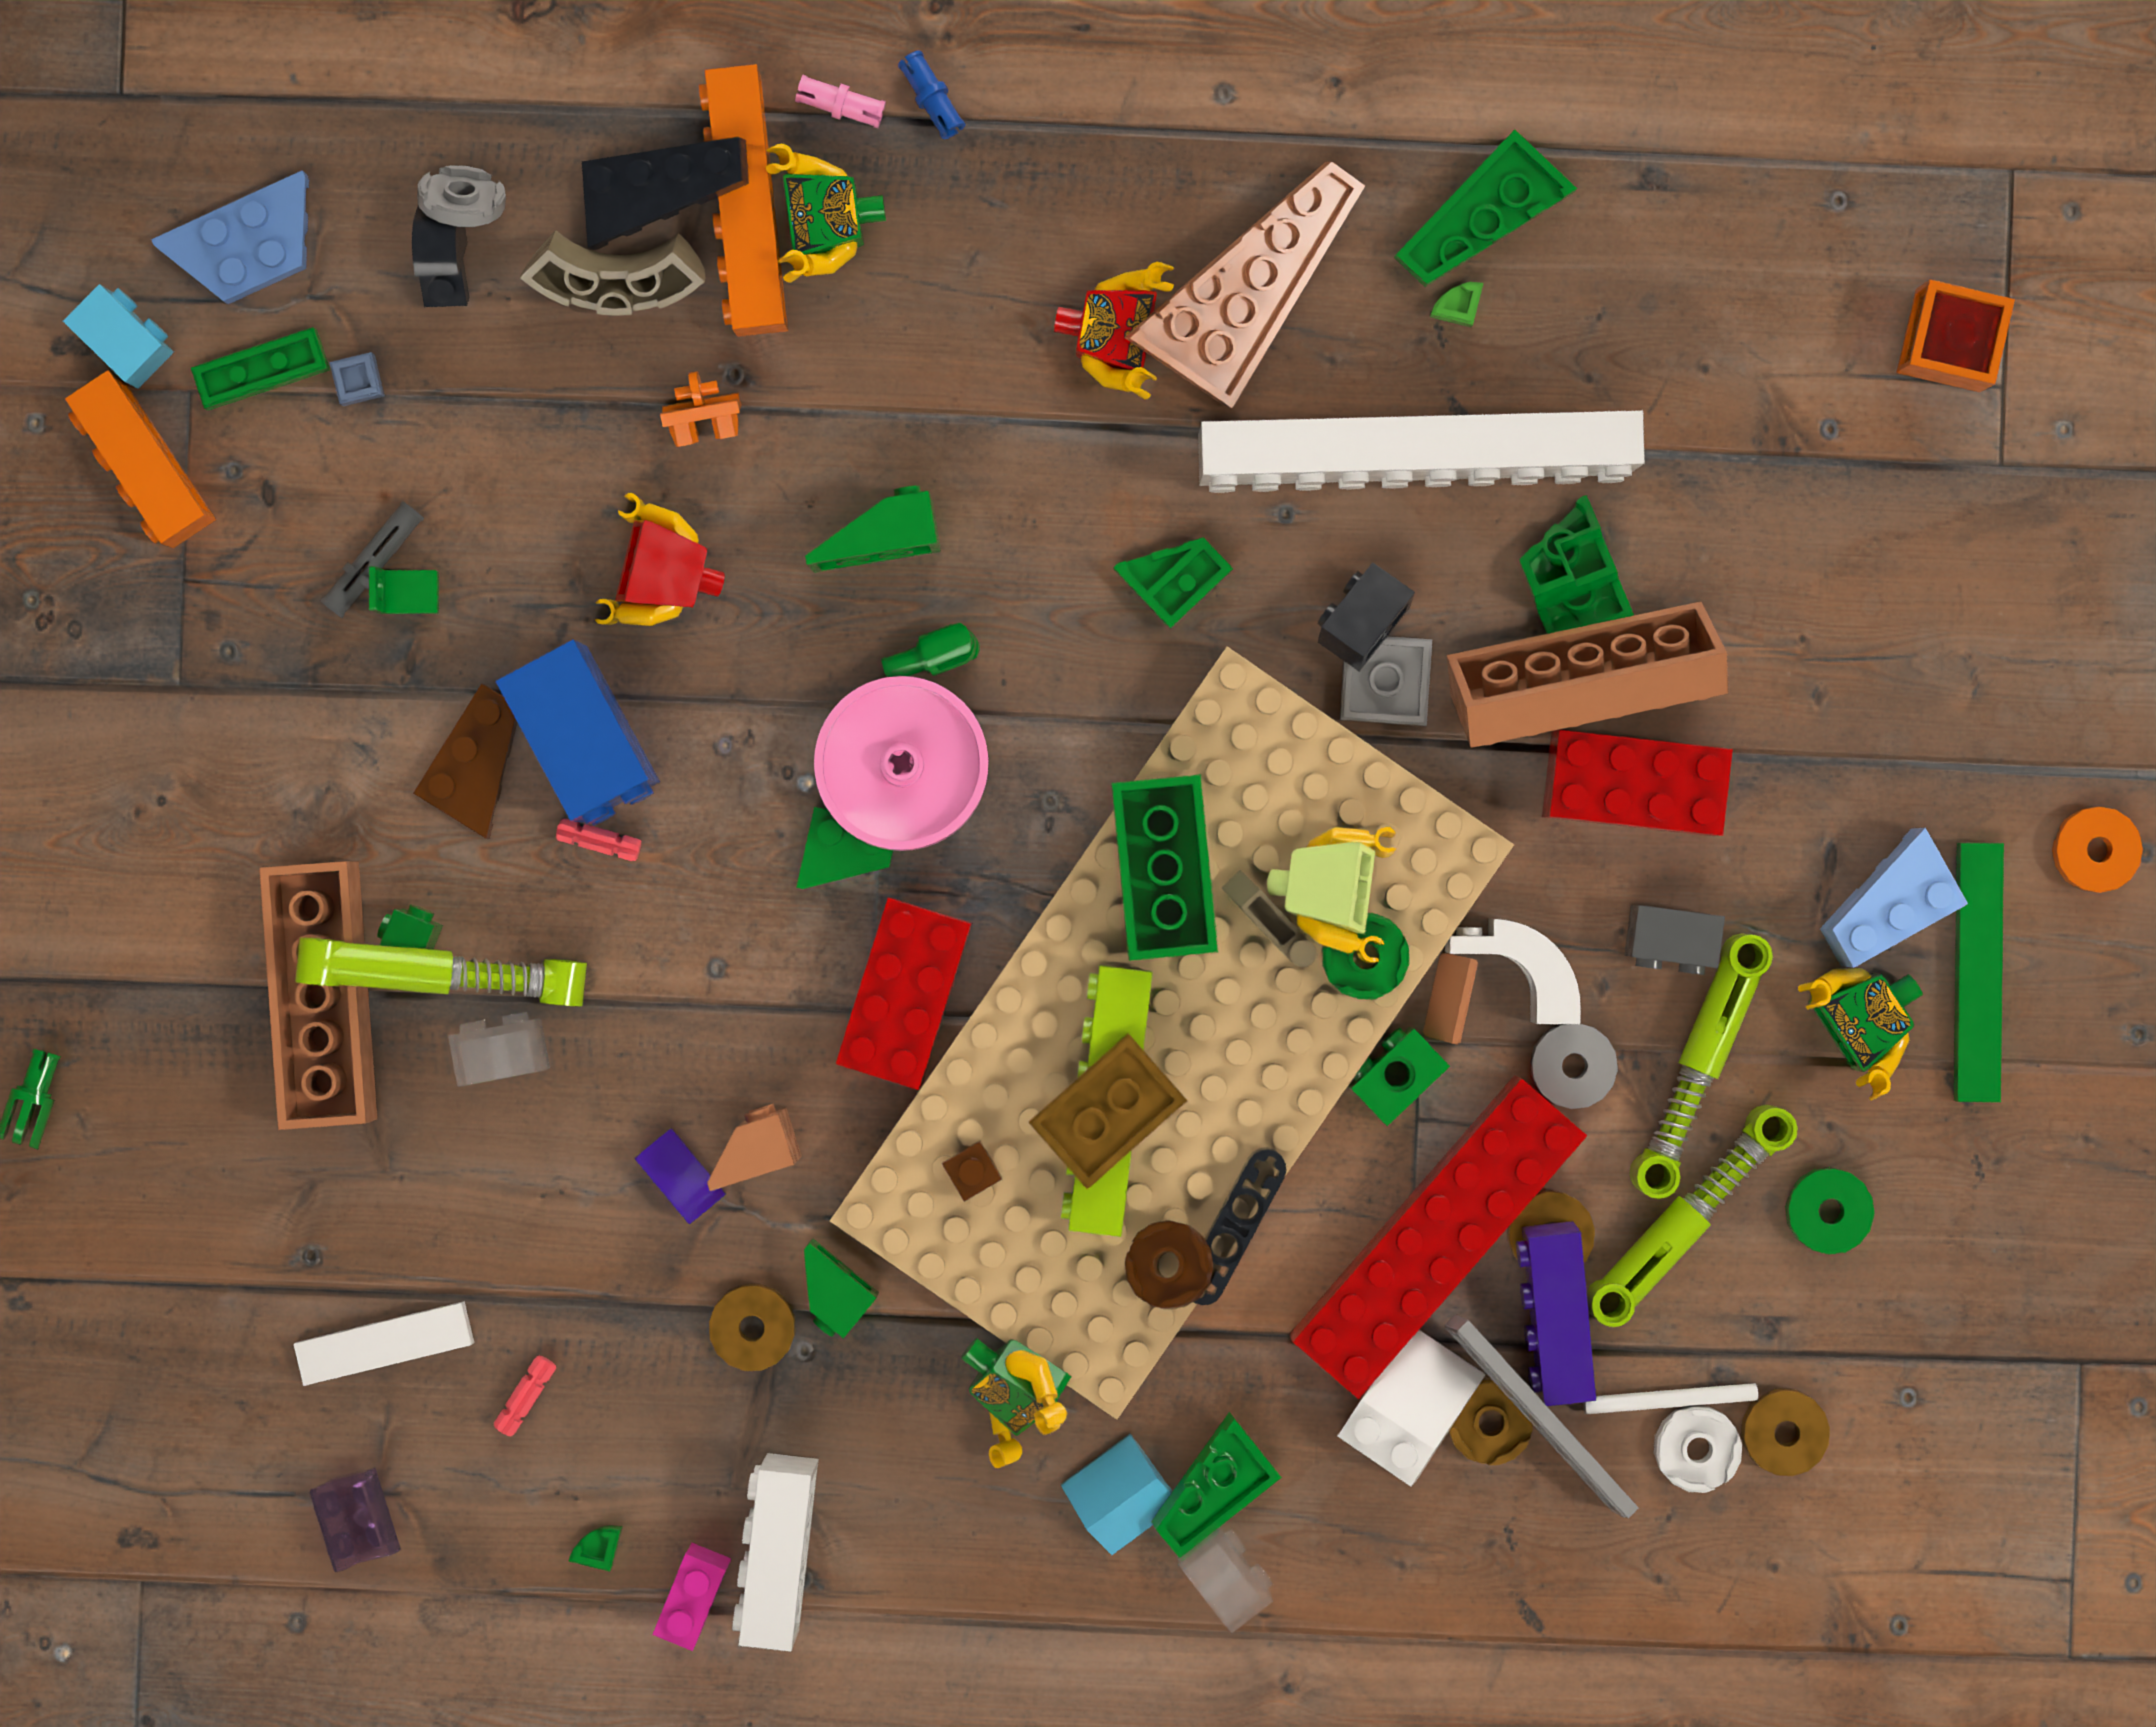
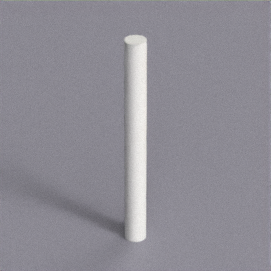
[1583,1383,1758,1414]

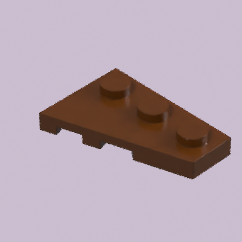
[413,683,518,839]

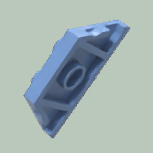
[151,170,309,304]

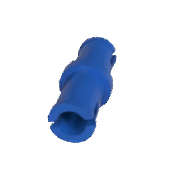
[898,50,965,139]

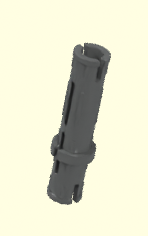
[320,501,424,618]

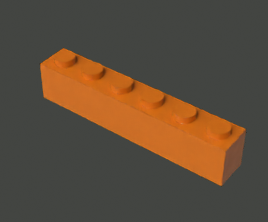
[699,64,788,337]

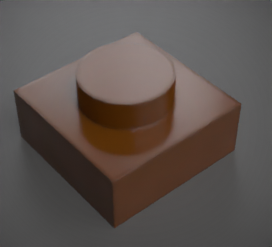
[942,1140,1002,1202]

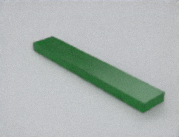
[1954,843,2004,1102]

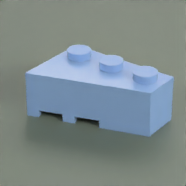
[1820,828,1968,968]

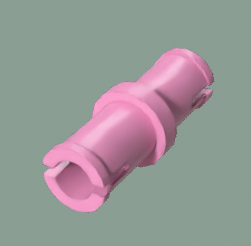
[795,75,886,129]

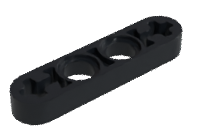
[1194,1147,1286,1305]

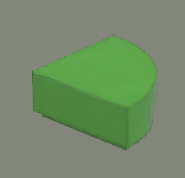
[1430,282,1484,328]

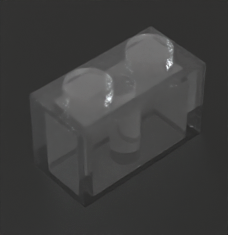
[448,1012,550,1087]
[1177,1527,1273,1633]

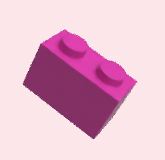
[652,1543,731,1651]

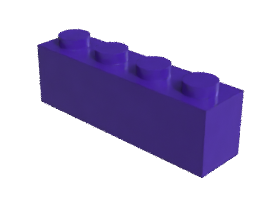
[1516,1221,1596,1406]

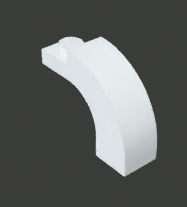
[1445,919,1580,1024]

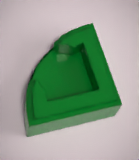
[568,1525,622,1572]

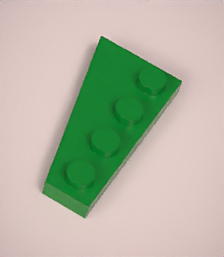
[1394,129,1578,287]

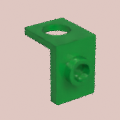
[369,566,439,614]

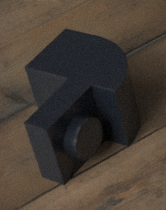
[412,206,470,307]

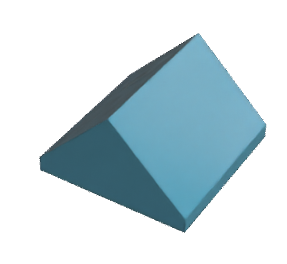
[1061,1433,1172,1555]

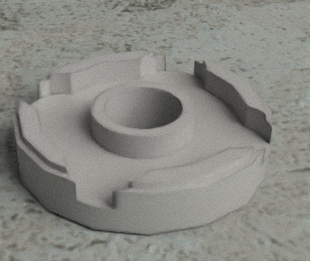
[417,165,506,227]
[1530,1024,1618,1109]

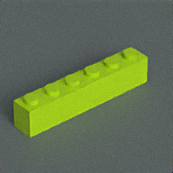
[1061,965,1153,1237]

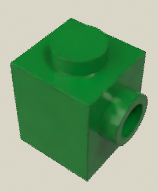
[377,904,443,949]

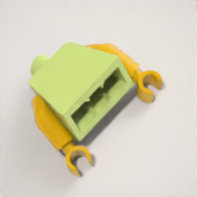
[1267,827,1396,963]

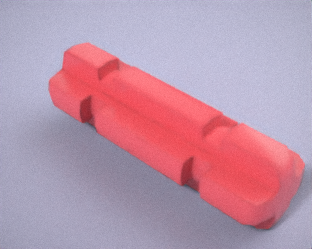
[556,818,641,861]
[494,1355,556,1437]

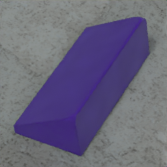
[635,1128,726,1224]

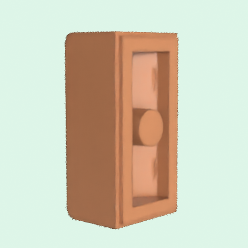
[1423,953,1478,1045]

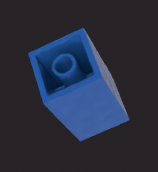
[496,639,660,826]

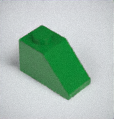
[804,1238,879,1339]

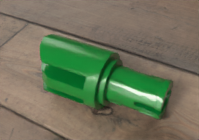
[881,623,980,677]
[0,1048,61,1150]

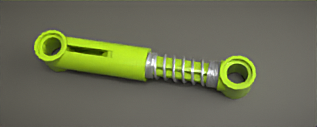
[1629,934,1773,1199]
[295,938,587,1006]
[1586,1105,1798,1327]

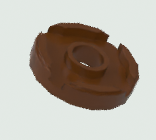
[1125,1220,1213,1310]

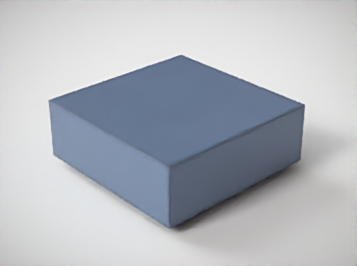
[329,352,385,406]

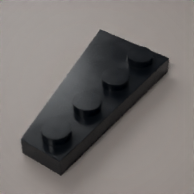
[581,137,749,250]

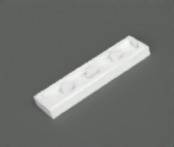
[293,1301,474,1386]

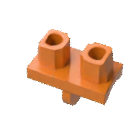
[660,371,741,447]

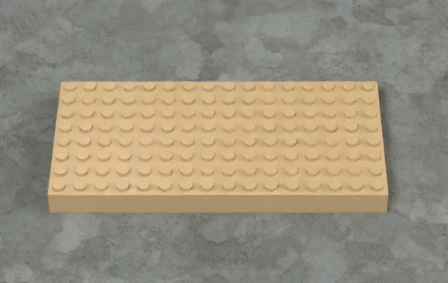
[830,646,1514,1419]

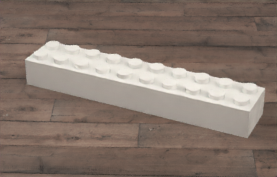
[1198,411,1644,493]

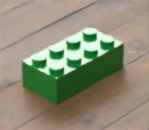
[1111,774,1218,961]

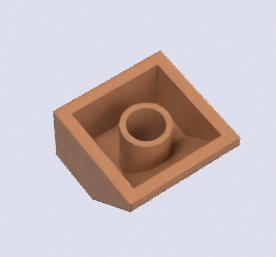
[707,1103,802,1191]

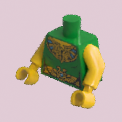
[765,144,886,283]
[1798,968,1923,1100]
[961,1338,1072,1468]

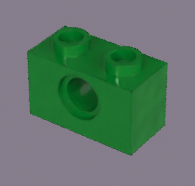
[1348,1026,1450,1126]

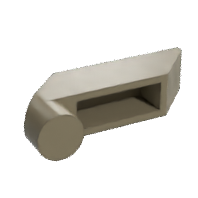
[1221,870,1317,967]

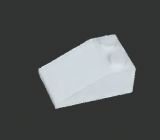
[1338,1330,1486,1486]

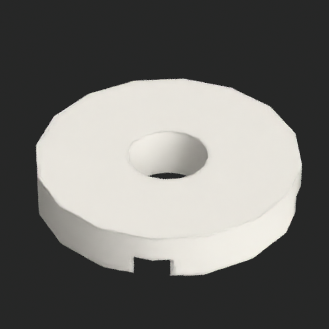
[1654,1405,1742,1493]

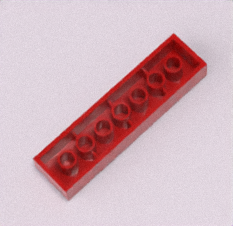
[1289,1075,1587,1400]

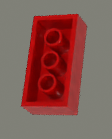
[1542,730,1733,837]
[835,897,973,1090]

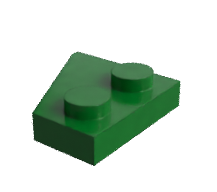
[1113,537,1233,629]
[796,807,894,889]

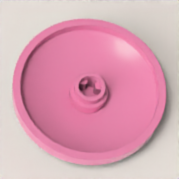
[814,676,988,851]

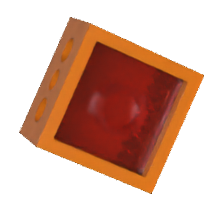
[1896,279,2015,392]

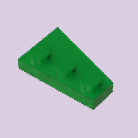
[1151,1412,1282,1558]

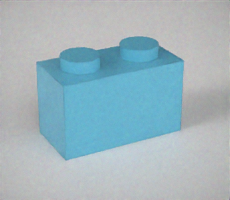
[63,284,174,389]

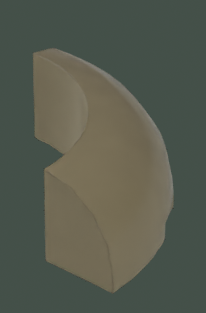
[520,230,706,316]

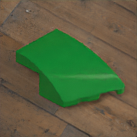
[1519,495,1634,634]

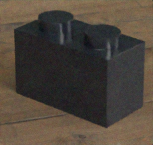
[1317,563,1415,672]

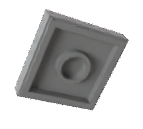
[1339,636,1433,726]

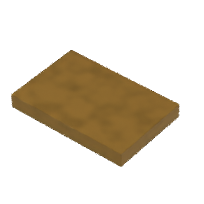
[1028,1033,1188,1190]

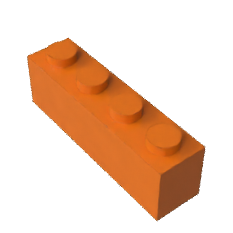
[65,370,216,548]

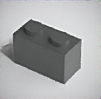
[1624,905,1725,975]

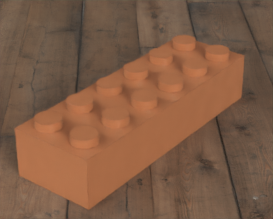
[1447,602,1728,748]
[259,861,377,1130]

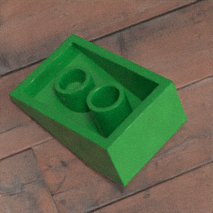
[805,485,941,573]

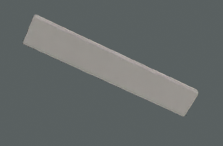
[1445,1314,1639,1519]

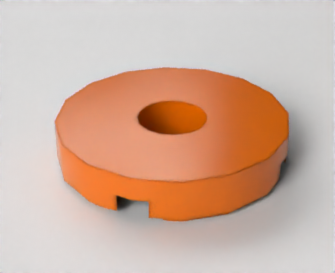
[2052,806,2143,893]

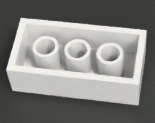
[733,1453,818,1651]

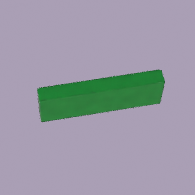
[191,327,330,411]

